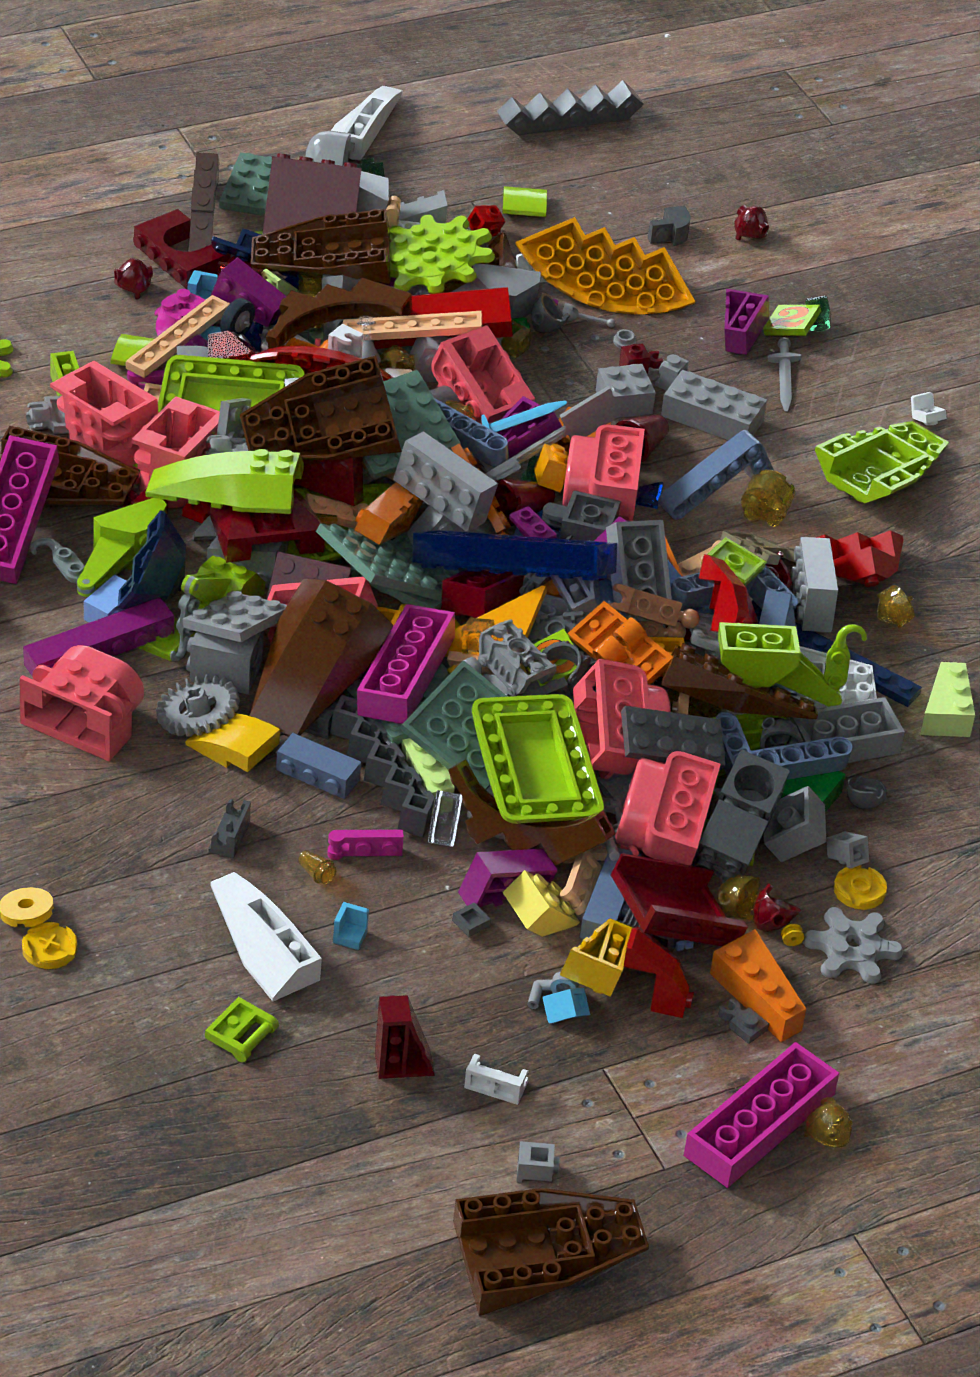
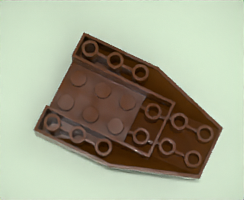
[251,209,390,284]
[240,355,402,460]
[0,426,139,508]
[661,643,818,720]
[453,1188,649,1316]

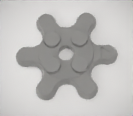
[802,907,903,984]

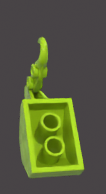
[718,622,867,707]

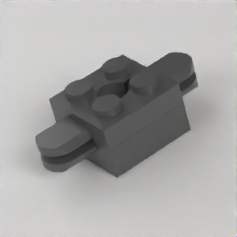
[542,491,628,546]

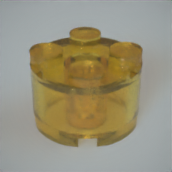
[741,470,795,527]

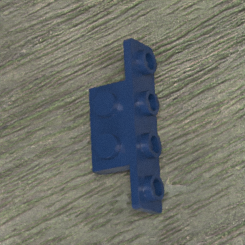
[211,228,297,277]

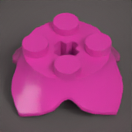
[154,289,214,336]

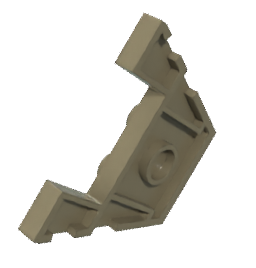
[720,531,796,565]

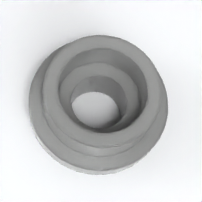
[613,329,636,349]

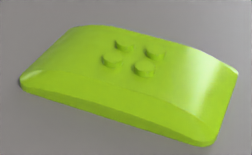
[158,355,305,413]
[472,694,604,823]

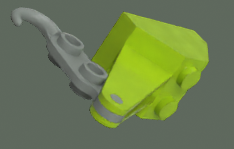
[30,498,167,597]
[170,555,266,662]

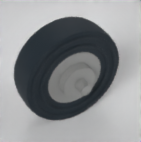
[220,298,255,337]

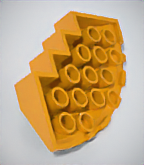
[515,217,695,315]

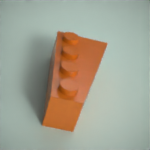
[354,482,423,545]
[710,929,806,1042]

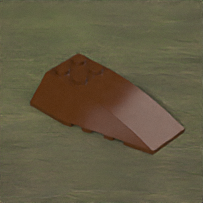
[250,579,393,737]

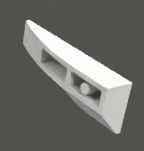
[331,86,403,161]
[211,872,322,1001]

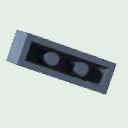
[276,733,361,799]

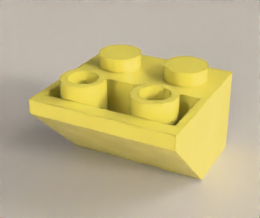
[503,870,580,937]

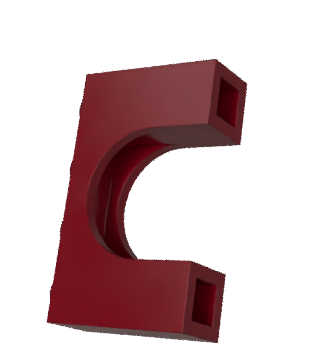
[133,209,231,289]

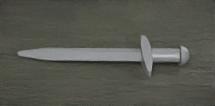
[768,337,802,412]

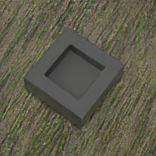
[452,902,491,937]

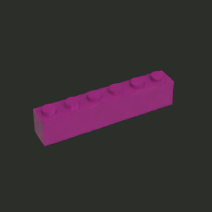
[23,597,175,677]

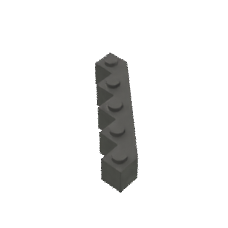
[497,80,644,135]
[330,695,435,837]

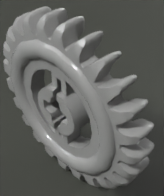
[156,674,240,737]

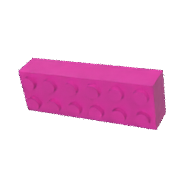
[0,435,59,584]
[357,604,455,724]
[683,1042,839,1188]

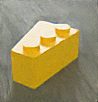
[560,918,632,997]

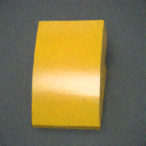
[185,713,280,772]

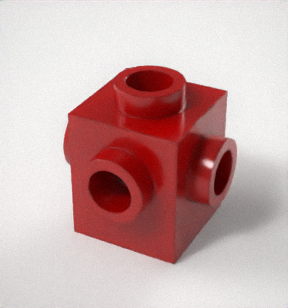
[467,205,506,237]

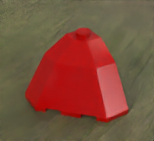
[816,530,903,587]
[699,554,758,633]
[623,927,694,1018]

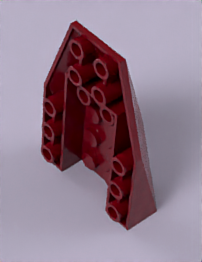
[209,488,325,563]

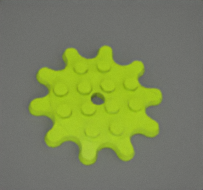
[390,215,495,294]

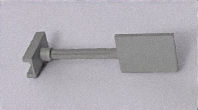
[478,386,621,479]

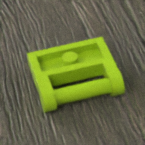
[205,997,279,1062]

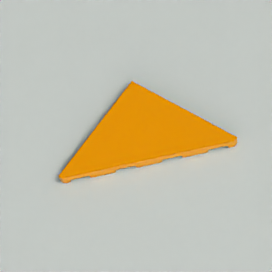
[445,585,547,657]

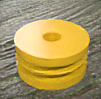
[781,924,804,946]

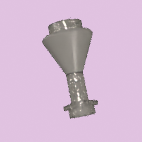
[357,316,381,363]

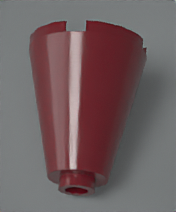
[616,415,669,463]
[494,479,555,526]

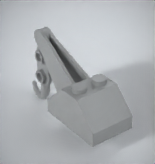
[421,263,541,319]

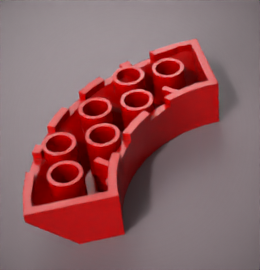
[250,346,394,381]

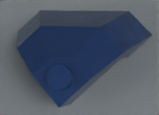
[118,510,186,609]

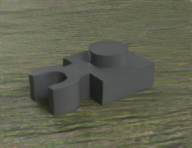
[718,998,769,1044]

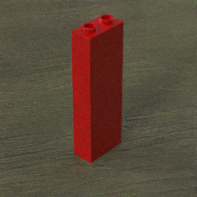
[374,287,513,349]

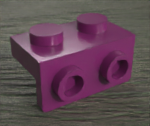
[509,506,557,553]

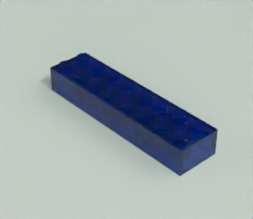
[412,530,617,581]

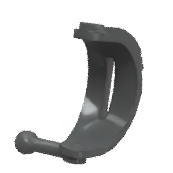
[542,641,591,697]

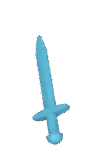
[482,401,567,432]

